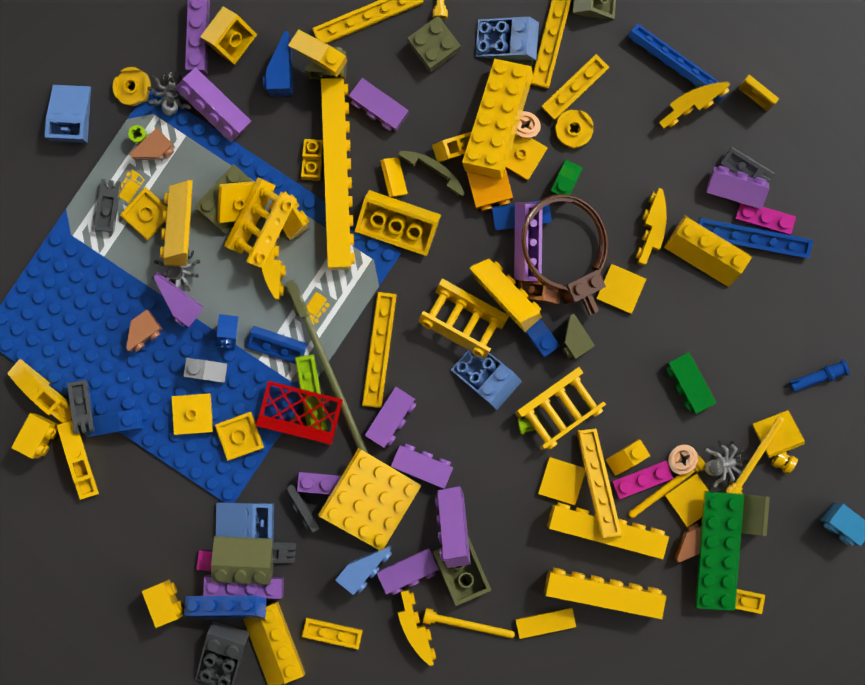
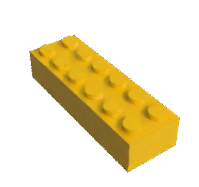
[462,59,533,179]
[547,502,669,559]
[544,567,666,619]

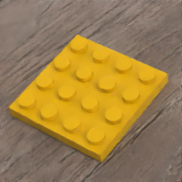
[318,448,422,550]

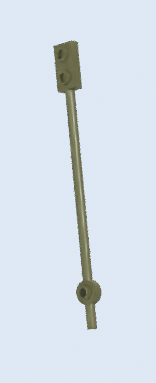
[285,280,368,453]

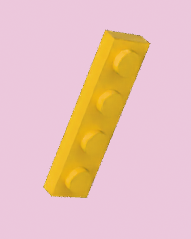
[541,54,609,121]

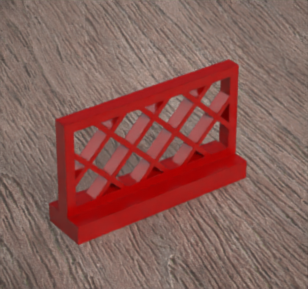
[256,381,343,445]

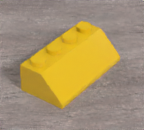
[160,180,193,266]
[355,190,441,256]
[664,215,752,287]
[470,259,542,332]
[243,601,305,685]

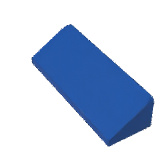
[492,200,552,230]
[246,326,308,364]

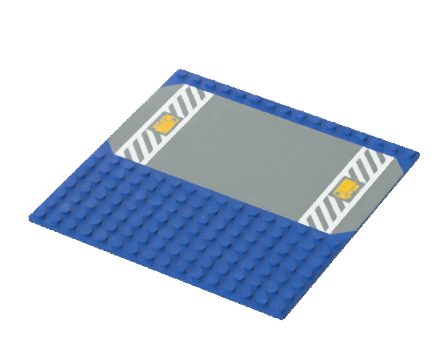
[0,87,401,503]

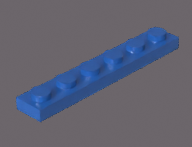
[628,23,730,103]
[698,217,813,259]

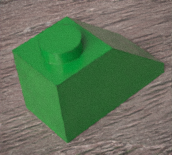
[550,160,583,195]

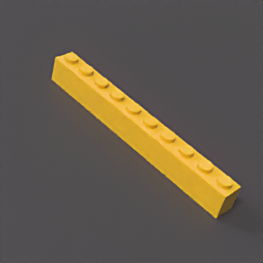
[321,78,355,270]

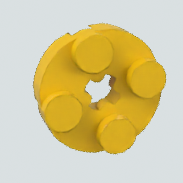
[113,67,151,106]
[555,110,593,149]

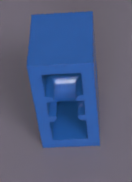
[216,314,238,350]

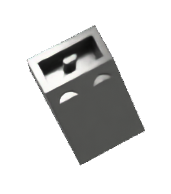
[195,621,250,685]

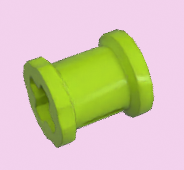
[128,125,148,145]
[517,414,538,435]

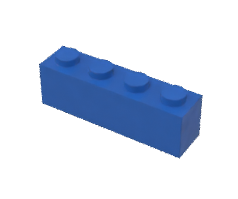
[184,595,266,619]

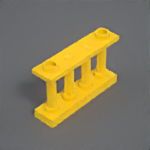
[224,177,297,268]
[418,279,509,359]
[515,367,606,450]

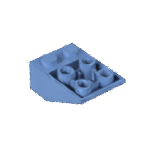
[475,17,539,61]
[45,85,91,143]
[451,350,522,410]
[216,503,274,542]
[335,545,392,595]

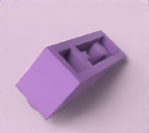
[154,272,204,327]

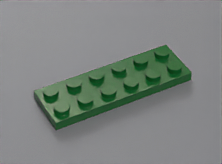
[695,491,744,611]

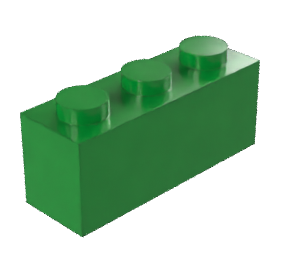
[666,352,716,414]

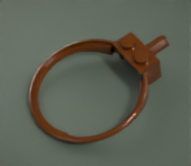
[521,194,608,315]

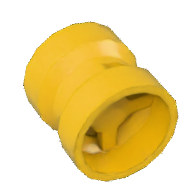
[771,452,798,475]

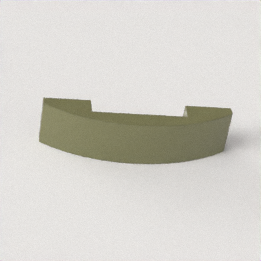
[398,151,464,198]

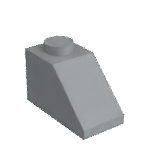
[184,358,228,383]

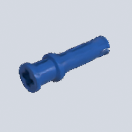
[790,359,850,392]

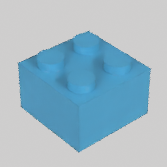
[820,502,865,546]

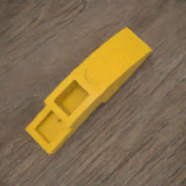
[659,81,730,128]
[635,188,667,266]
[262,232,286,300]
[7,359,72,423]
[57,420,99,500]
[398,589,436,666]

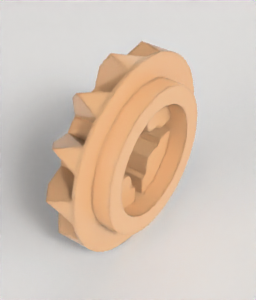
[515,111,541,139]
[668,445,699,475]

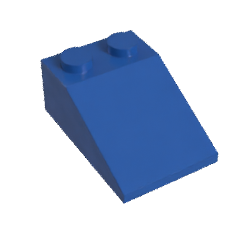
[263,31,293,97]

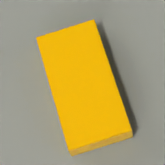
[380,157,408,197]

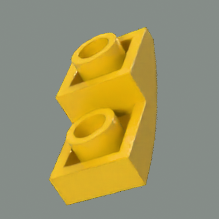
[301,139,323,181]

